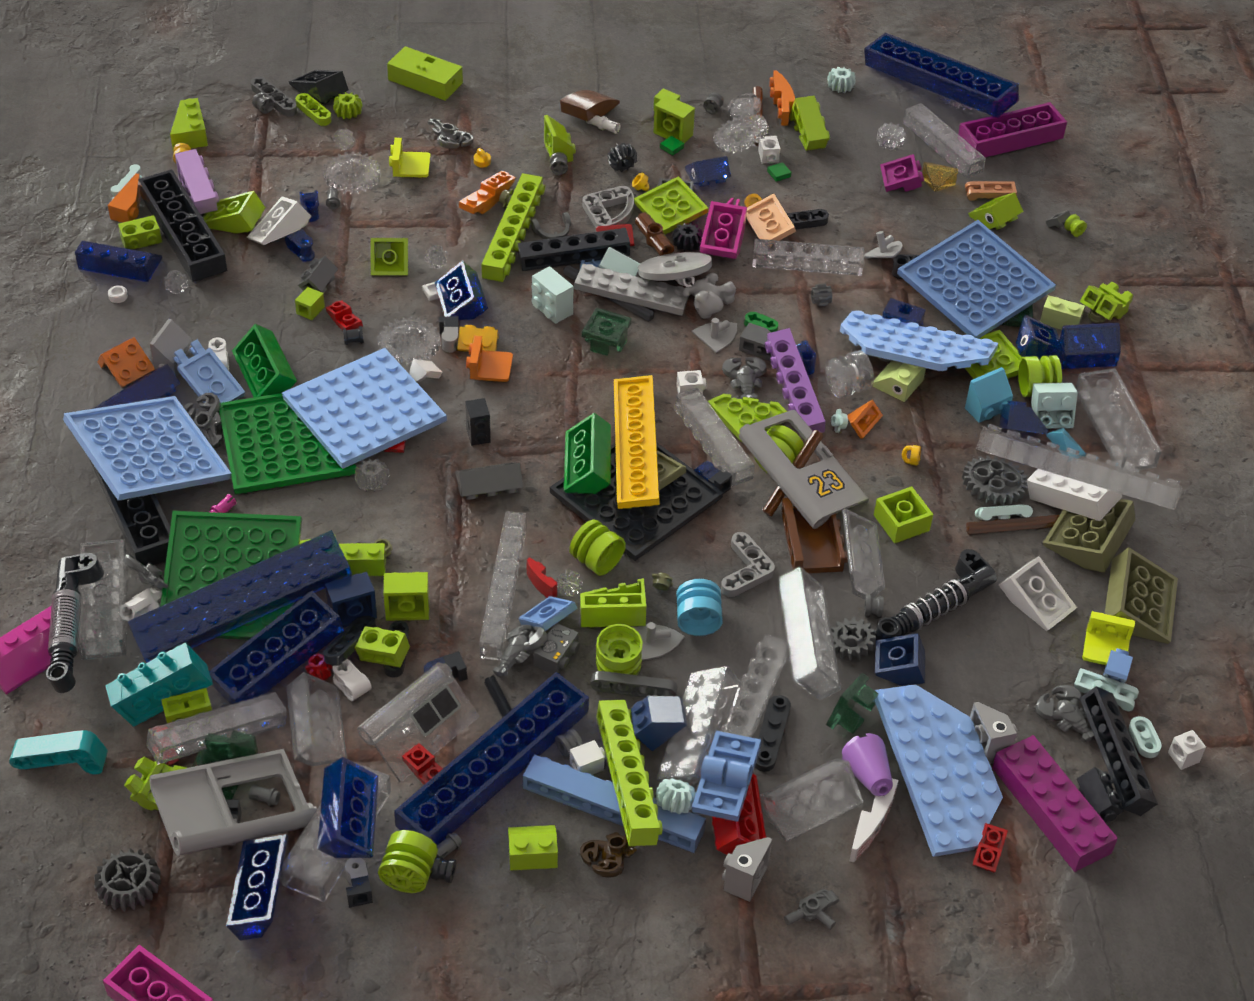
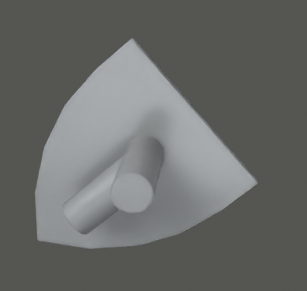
[862,231,903,258]
[692,318,737,353]
[631,622,685,661]

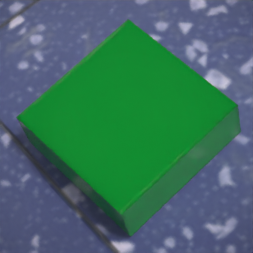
[660,136,684,156]
[767,162,791,182]

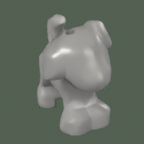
[682,273,736,319]

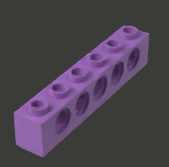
[765,328,825,433]

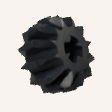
[608,142,638,173]
[672,223,703,252]

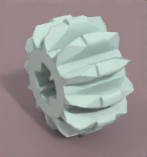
[827,67,856,93]
[656,778,696,814]

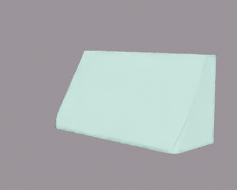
[599,247,640,276]

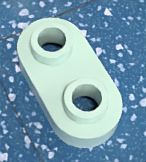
[1128,716,1162,758]

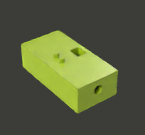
[387,46,463,101]

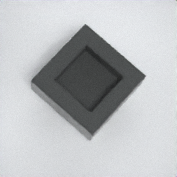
[1045,210,1071,228]

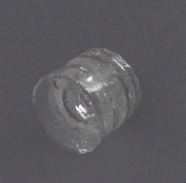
[825,350,874,398]

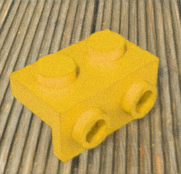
[457,325,499,352]

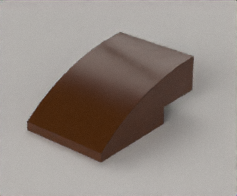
[560,90,620,122]

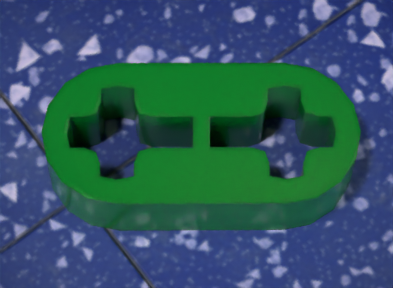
[744,312,778,332]

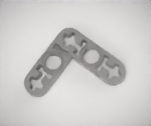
[721,532,775,597]

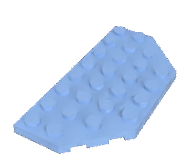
[840,311,998,371]
[872,684,1003,857]

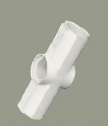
[119,586,163,623]

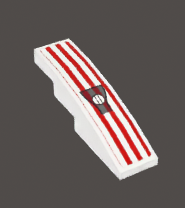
[850,778,898,862]

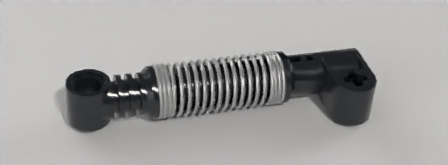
[46,553,104,693]

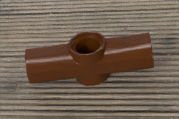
[635,212,674,256]

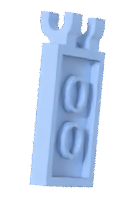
[173,339,245,403]

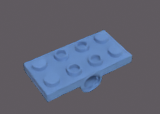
[692,731,761,822]

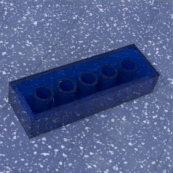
[209,591,344,713]

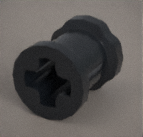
[343,326,364,345]

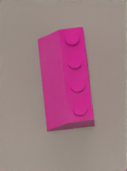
[0,606,82,695]

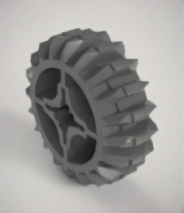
[94,848,161,912]

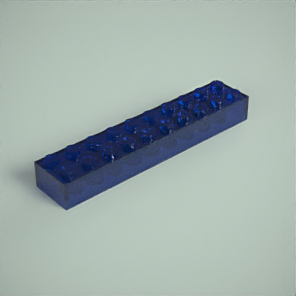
[864,33,1019,118]
[128,530,352,663]
[394,672,589,846]

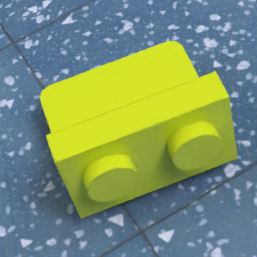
[389,138,431,178]
[1082,611,1135,665]

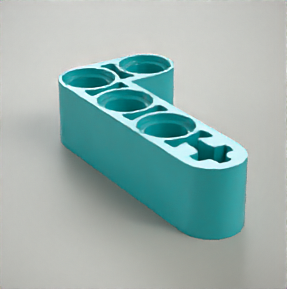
[9,730,108,774]

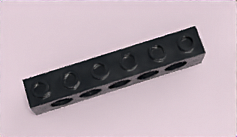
[518,228,630,271]
[1080,686,1158,816]

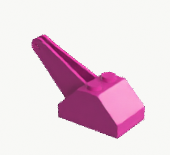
[700,198,747,259]

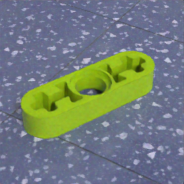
[295,93,332,126]

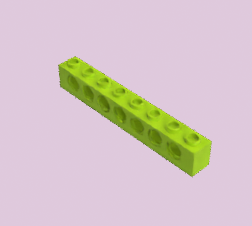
[481,173,545,282]
[596,700,663,846]

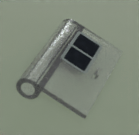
[357,662,479,782]

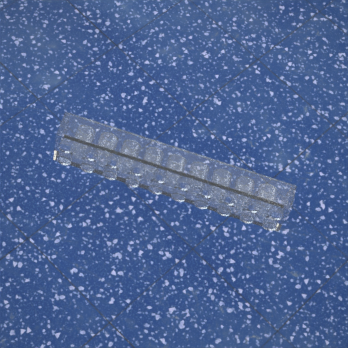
[976,424,1183,510]

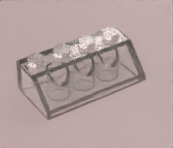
[842,508,885,599]
[286,672,347,766]
[759,758,863,842]

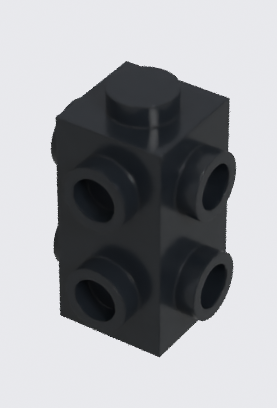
[1077,767,1124,823]

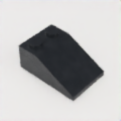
[289,70,349,104]

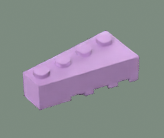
[175,149,219,214]

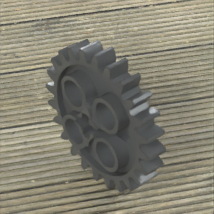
[962,455,1028,506]

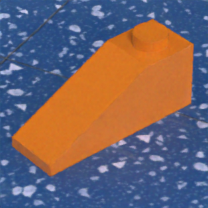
[108,173,141,223]

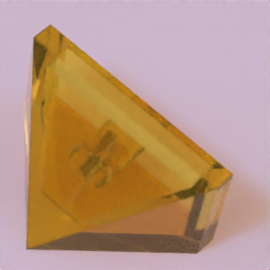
[922,162,958,192]

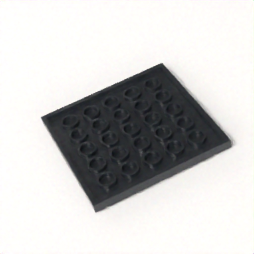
[550,442,723,561]

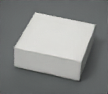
[422,281,447,301]

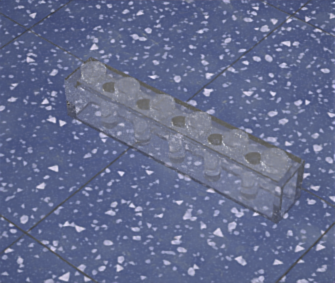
[903,103,986,179]
[674,388,755,487]
[146,692,287,764]

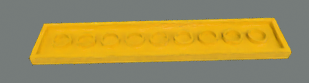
[614,375,660,509]

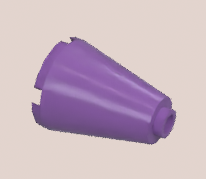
[841,733,893,796]

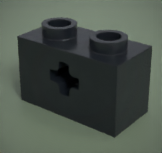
[465,398,491,446]

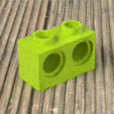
[118,215,162,251]
[355,626,410,667]
[161,688,214,733]

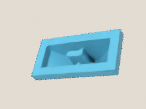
[1047,428,1086,462]

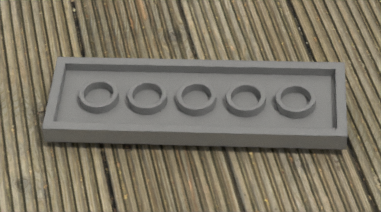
[574,264,689,316]

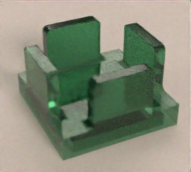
[581,308,631,356]
[826,673,878,734]

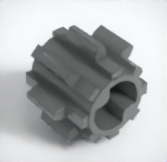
[811,283,832,306]

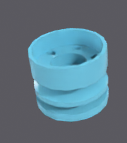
[676,579,723,636]

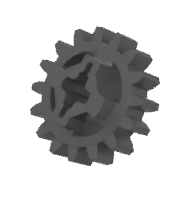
[828,617,876,660]

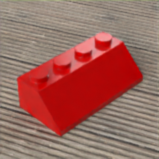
[712,774,766,855]

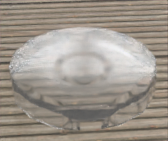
[727,93,761,120]

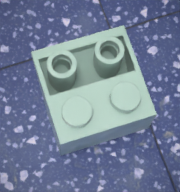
[1031,383,1078,429]

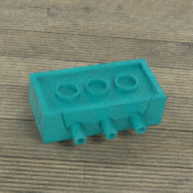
[105,642,213,727]

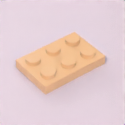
[746,194,796,248]

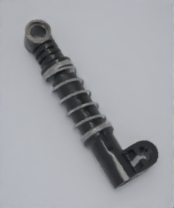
[875,549,997,640]

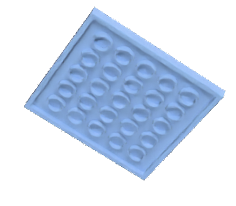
[282,348,447,469]
[63,396,232,500]

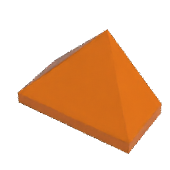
[847,400,883,439]

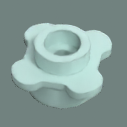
[831,409,848,433]

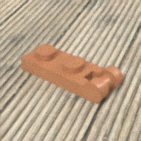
[965,181,1017,201]

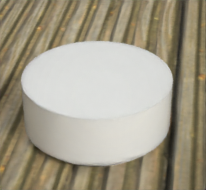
[108,285,128,303]

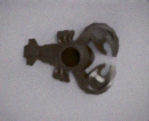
[580,832,637,878]

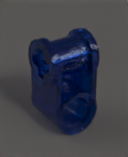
[299,190,320,222]
[285,229,315,262]
[796,340,817,375]

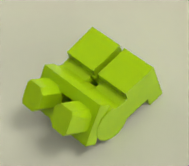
[1079,282,1133,320]
[124,757,186,810]

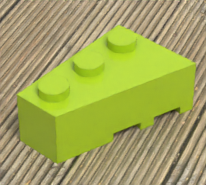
[789,95,830,151]
[170,98,208,150]
[580,578,646,627]

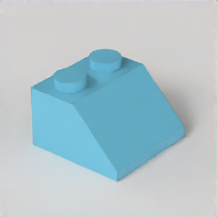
[965,367,1013,423]

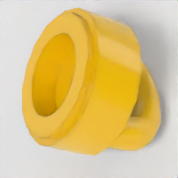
[474,148,491,168]
[632,173,649,191]
[744,194,762,208]
[902,445,921,466]

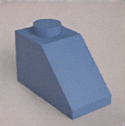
[1103,648,1133,683]

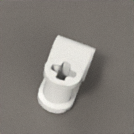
[208,337,229,371]
[333,659,372,701]

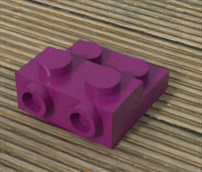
[880,154,924,192]

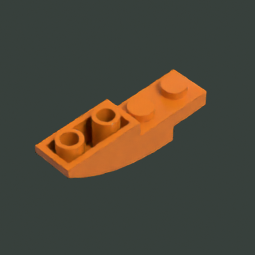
[769,70,795,126]
[459,171,516,214]

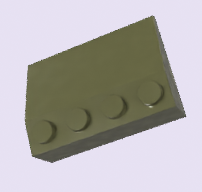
[1043,499,1136,573]
[1105,547,1178,644]

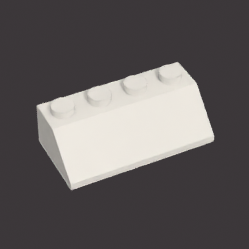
[1027,469,1122,521]

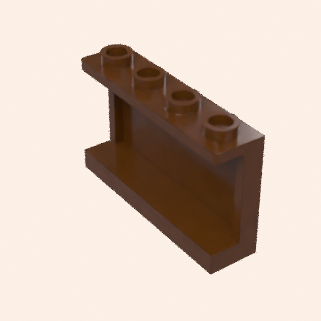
[781,498,848,574]

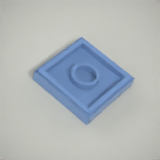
[519,596,577,631]

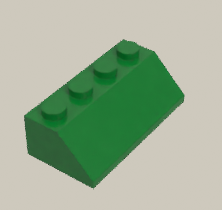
[232,324,297,397]
[564,413,611,493]

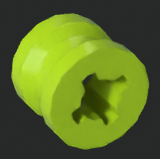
[1064,214,1087,237]

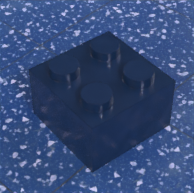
[325,572,377,630]

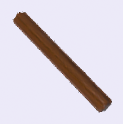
[763,430,823,516]
[966,515,1065,534]

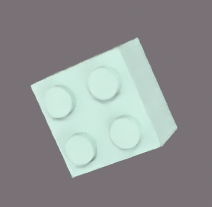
[531,266,574,324]

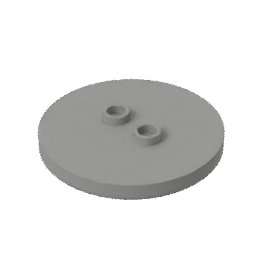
[638,252,712,281]

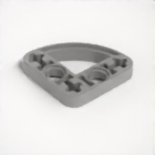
[582,186,634,228]

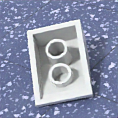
[247,197,311,245]
[999,556,1077,631]

